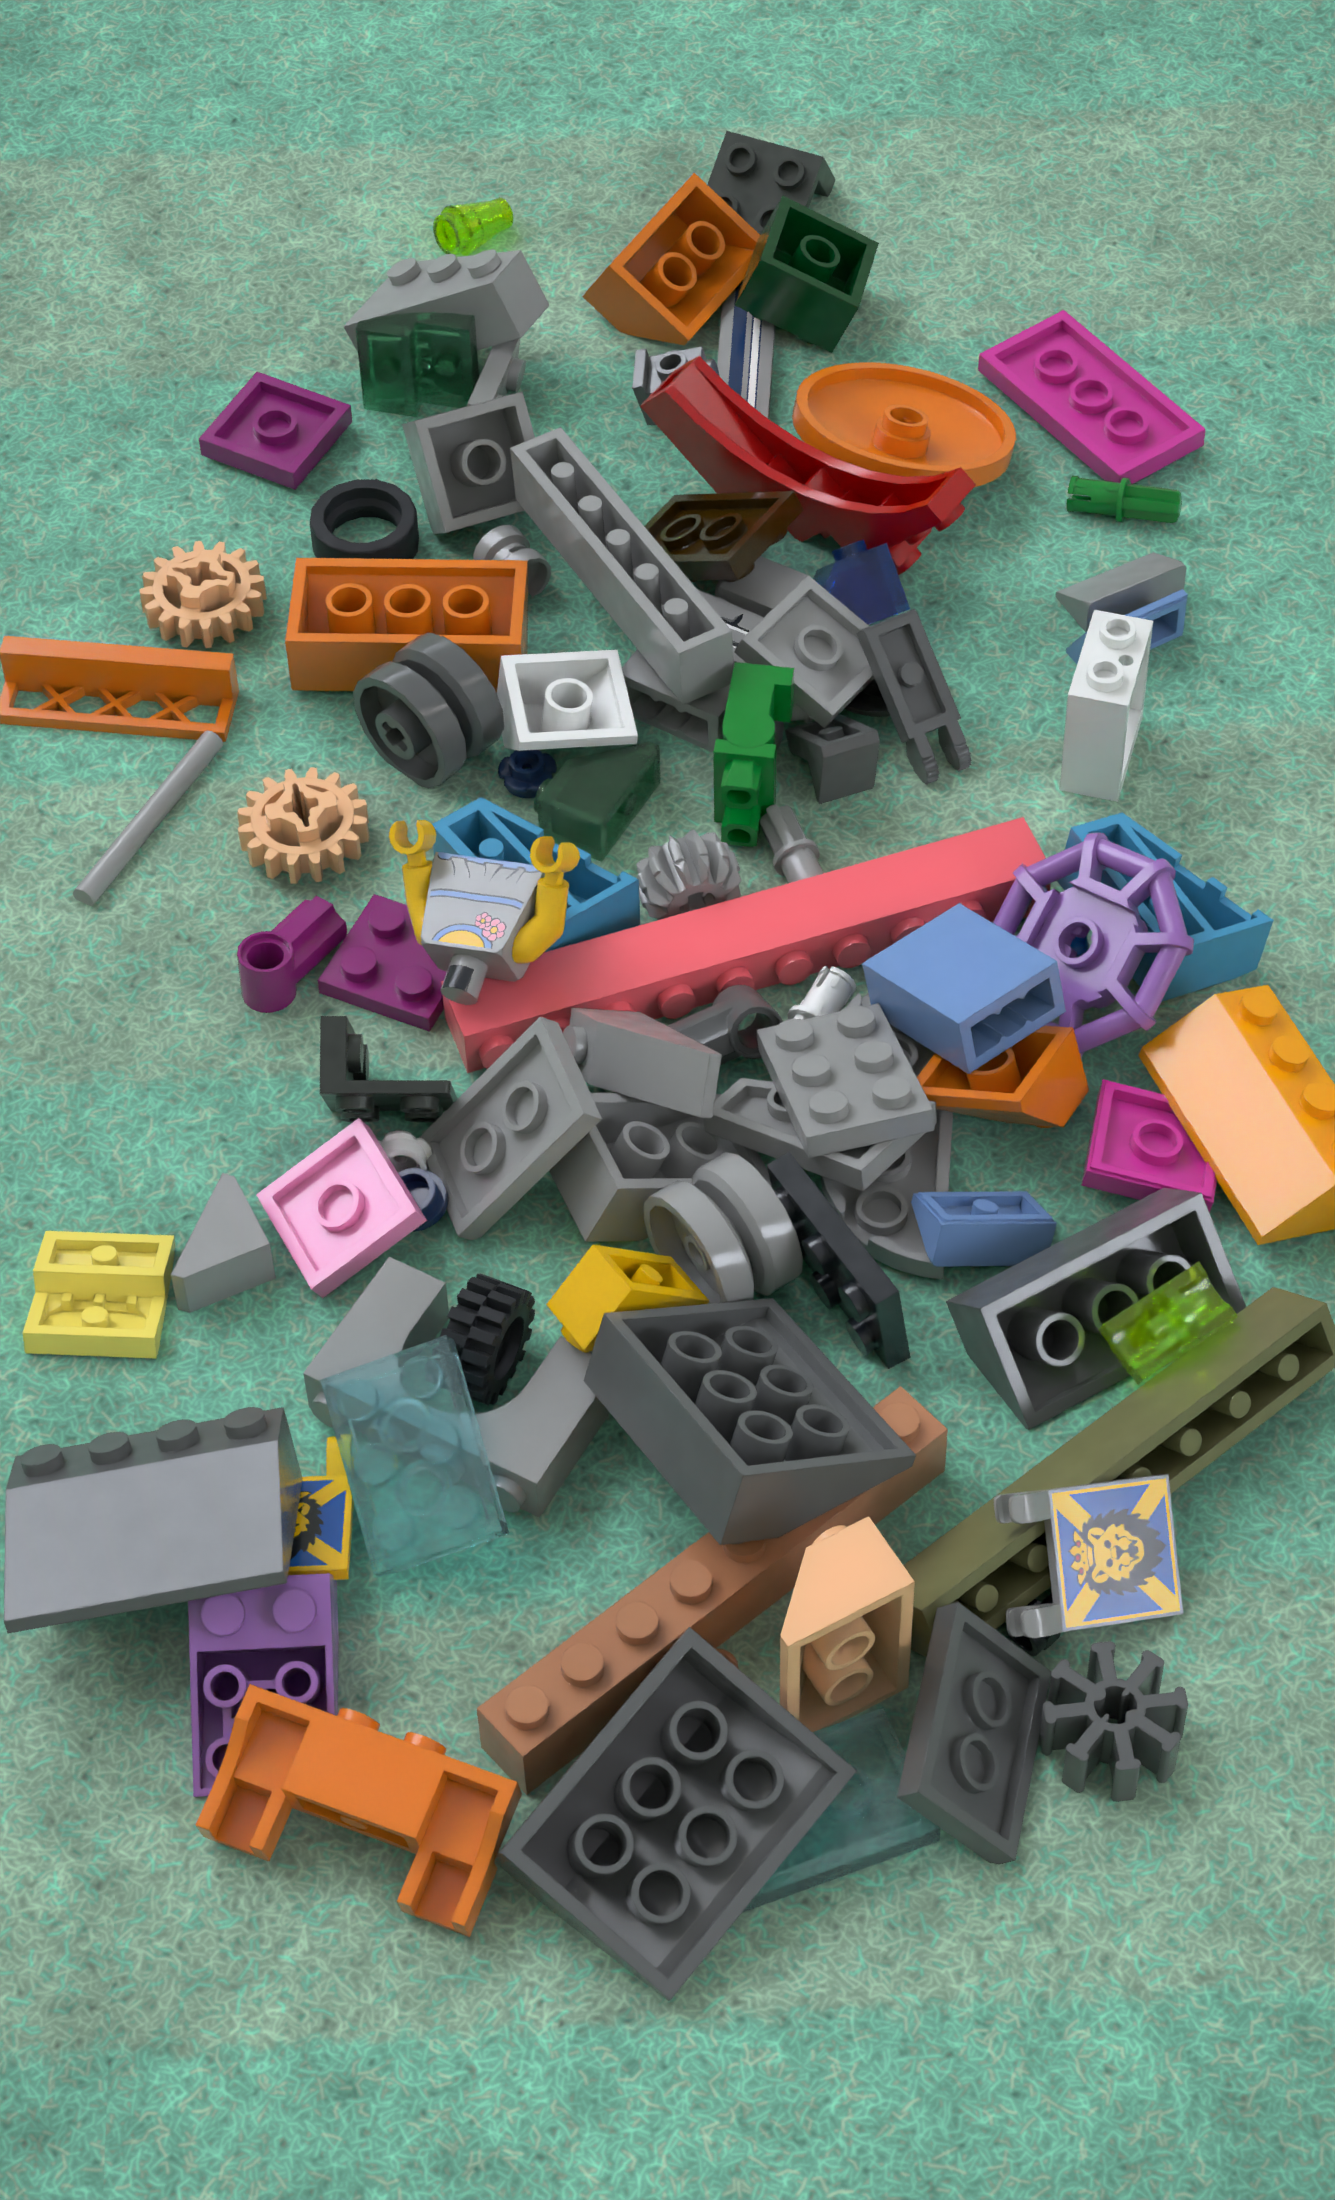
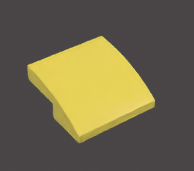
[23,1231,175,1359]

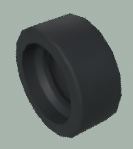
[310,479,419,559]

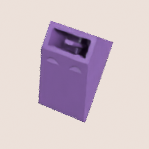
[188,1573,339,1797]

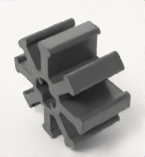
[1039,1641,1188,1802]

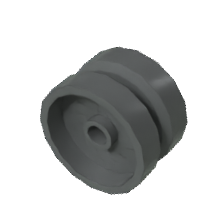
[353,633,504,789]

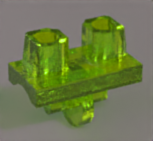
[1099,1262,1238,1385]

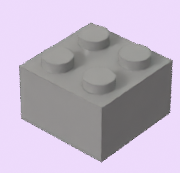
[402,391,535,534]

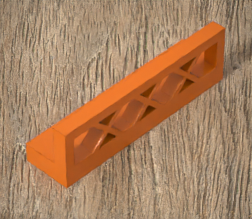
[0,636,239,742]

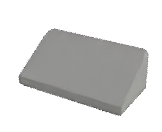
[1056,552,1186,632]

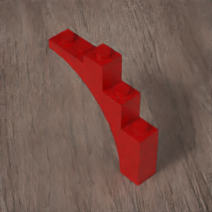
[640,356,976,579]

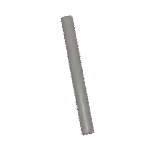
[73,730,223,906]

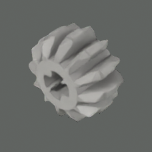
[636,829,741,920]

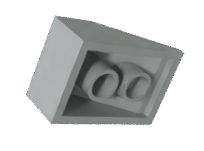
[549,1093,771,1242]

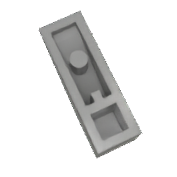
[563,1008,722,1118]

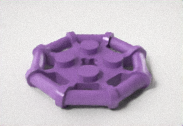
[993,832,1194,1057]

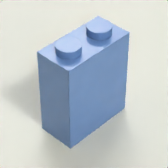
[862,903,1066,1074]

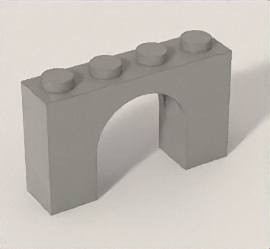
[303,1257,610,1518]

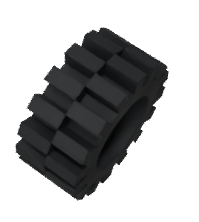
[434,1274,535,1406]

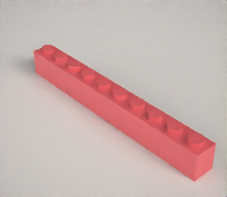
[441,817,1051,1073]

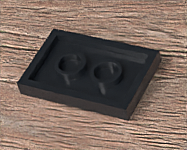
[767,1152,911,1369]

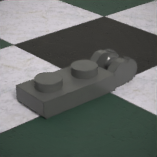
[856,609,972,785]

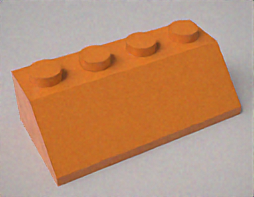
[285,558,528,693]

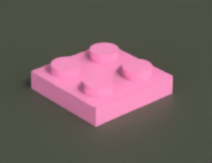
[256,1118,427,1298]

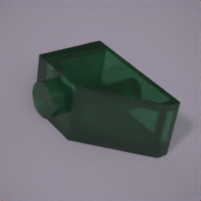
[534,741,661,862]

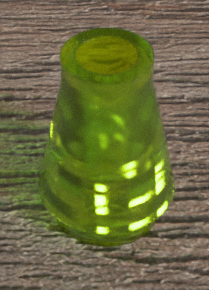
[433,197,513,256]

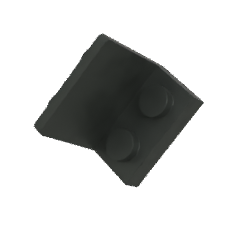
[707,131,836,235]
[320,1016,458,1122]

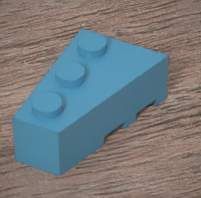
[432,797,640,952]
[1057,812,1274,1002]

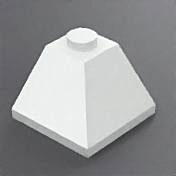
[497,650,638,751]

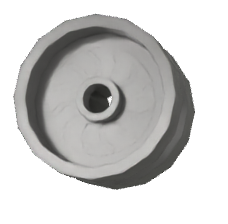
[644,1152,803,1304]

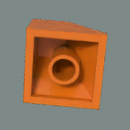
[917,1026,1089,1128]

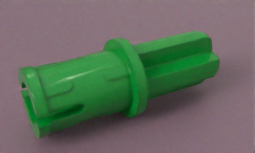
[1067,476,1182,523]

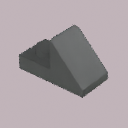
[785,714,880,804]

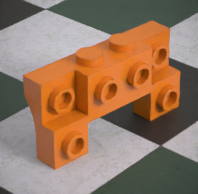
[196,1684,522,1937]

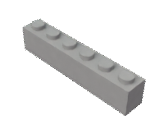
[510,427,734,705]

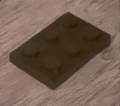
[644,491,804,583]

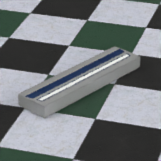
[717,279,776,419]

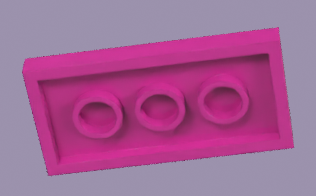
[978,310,1206,484]

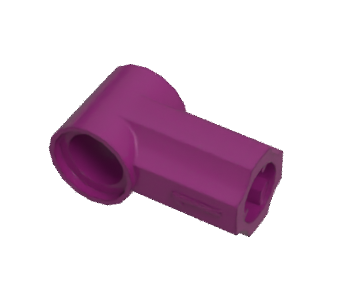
[237,895,347,1013]

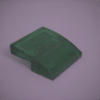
[355,312,479,417]

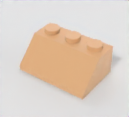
[780,1516,915,1735]

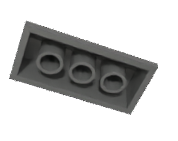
[946,1187,1246,1430]

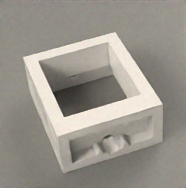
[1059,610,1153,802]

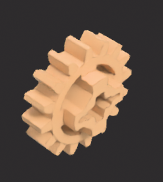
[139,541,267,648]
[237,767,369,884]

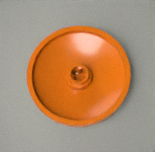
[792,362,1016,487]

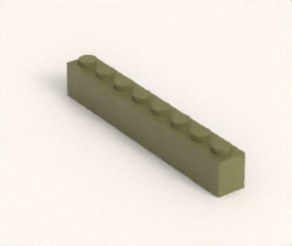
[903,1287,1335,1657]

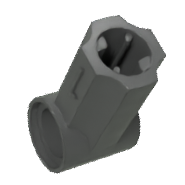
[668,985,783,1065]

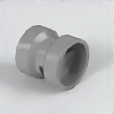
[473,525,551,597]

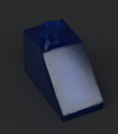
[813,539,910,625]

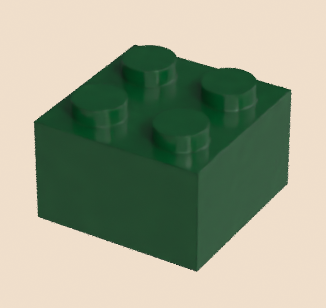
[735,195,879,353]

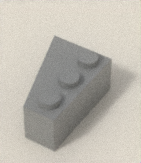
[343,249,549,378]

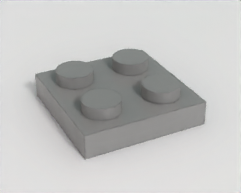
[734,575,874,728]

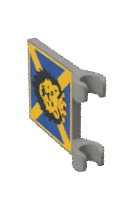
[994,1474,1183,1638]

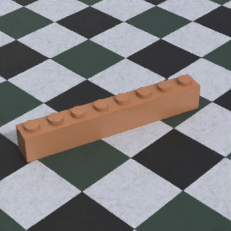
[477,1386,948,1795]

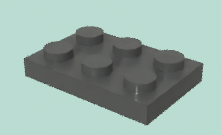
[897,1602,1051,1864]

